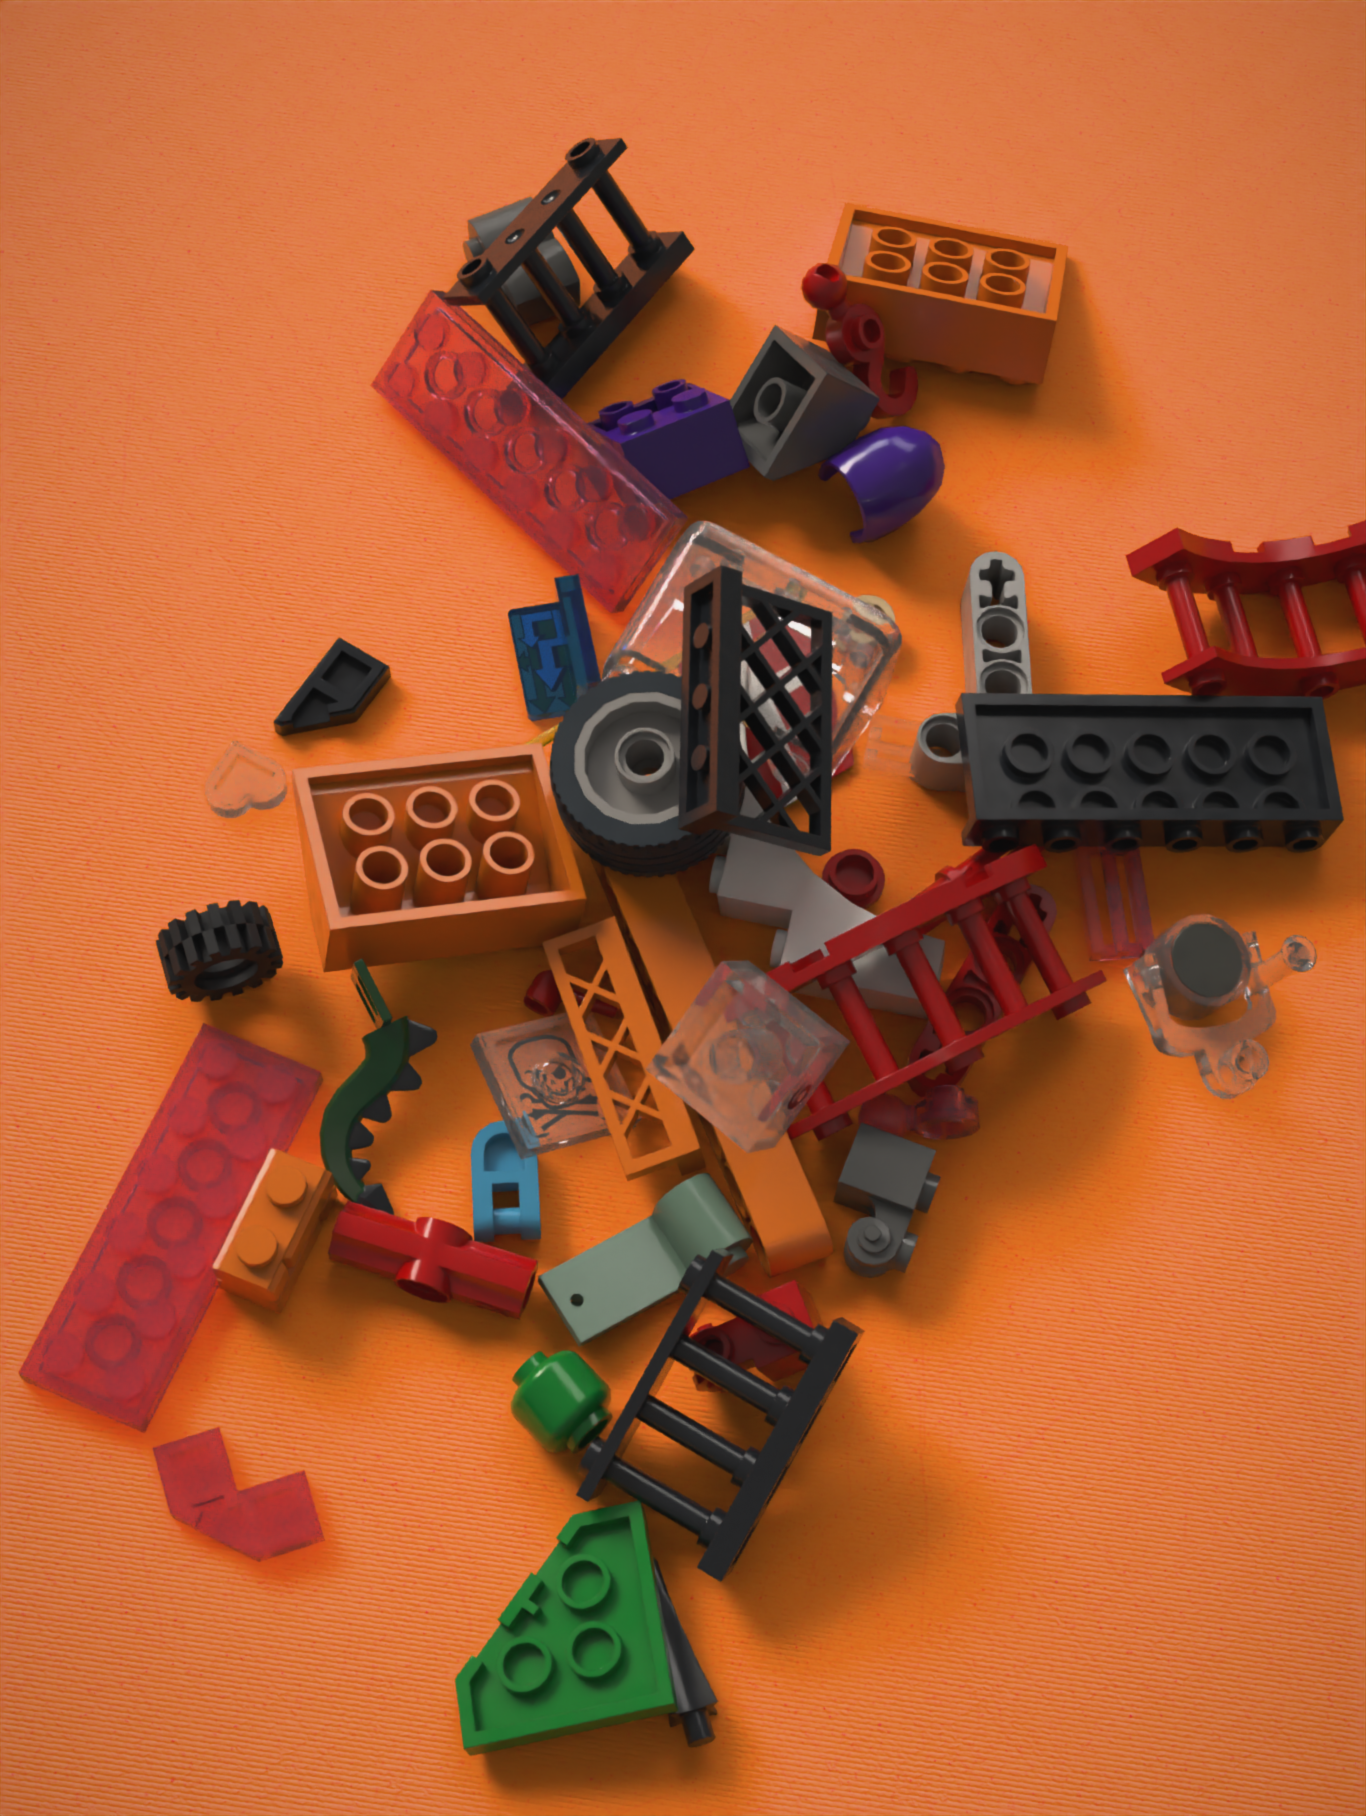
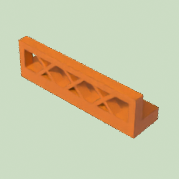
[542,916,706,1182]

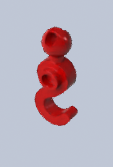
[801,263,918,419]

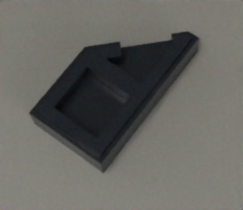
[273,637,391,736]

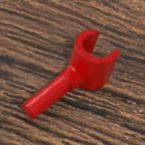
[523,970,617,1018]

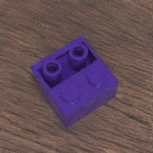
[584,379,750,511]

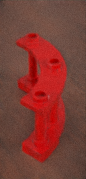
[1126,520,1366,700]
[718,844,1107,1141]

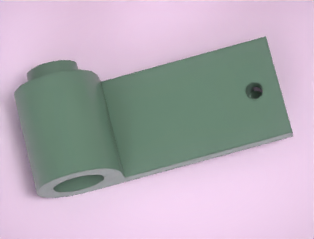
[538,1173,753,1348]

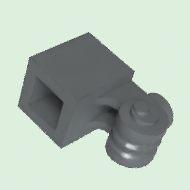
[833,1122,941,1278]

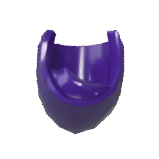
[818,426,945,544]

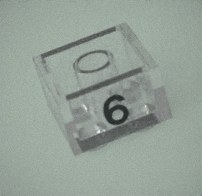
[646,960,851,1153]

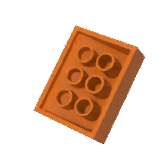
[812,203,1069,384]
[291,743,587,972]

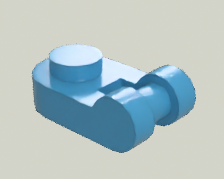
[471,1120,541,1243]

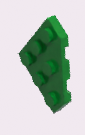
[455,1500,679,1756]

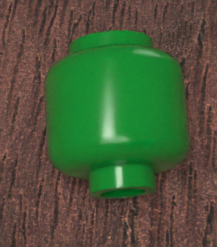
[510,1350,613,1454]

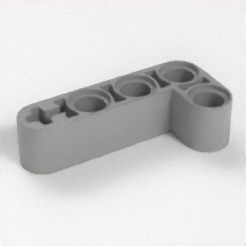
[909,551,1032,791]

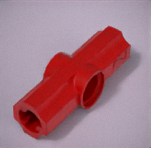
[328,1200,538,1320]

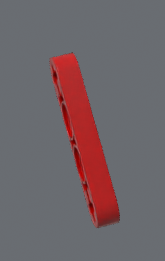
[906,884,1057,1101]

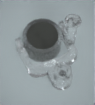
[1123,914,1317,1099]

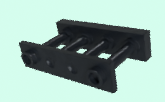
[443,138,695,406]
[576,1248,865,1582]

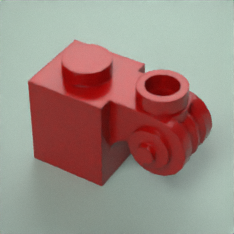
[689,1280,824,1393]

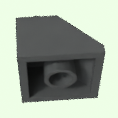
[730,325,880,481]

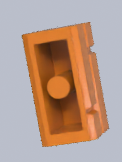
[212,1148,338,1314]

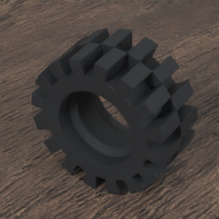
[156,900,283,1002]

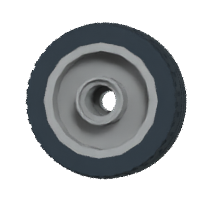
[550,670,746,878]

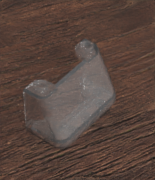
[601,521,902,787]

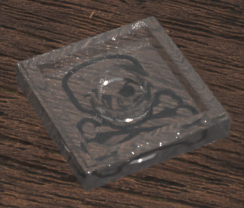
[470,1010,642,1159]

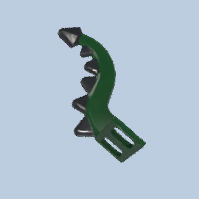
[319,959,438,1215]

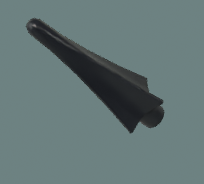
[653,1556,718,1747]

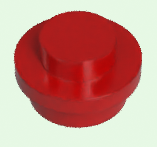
[821,849,885,909]

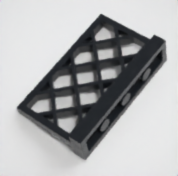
[678,565,832,856]

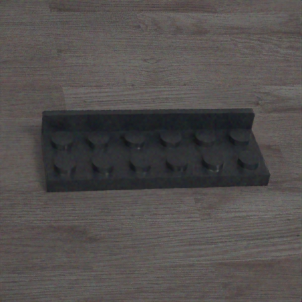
[955,693,1344,853]

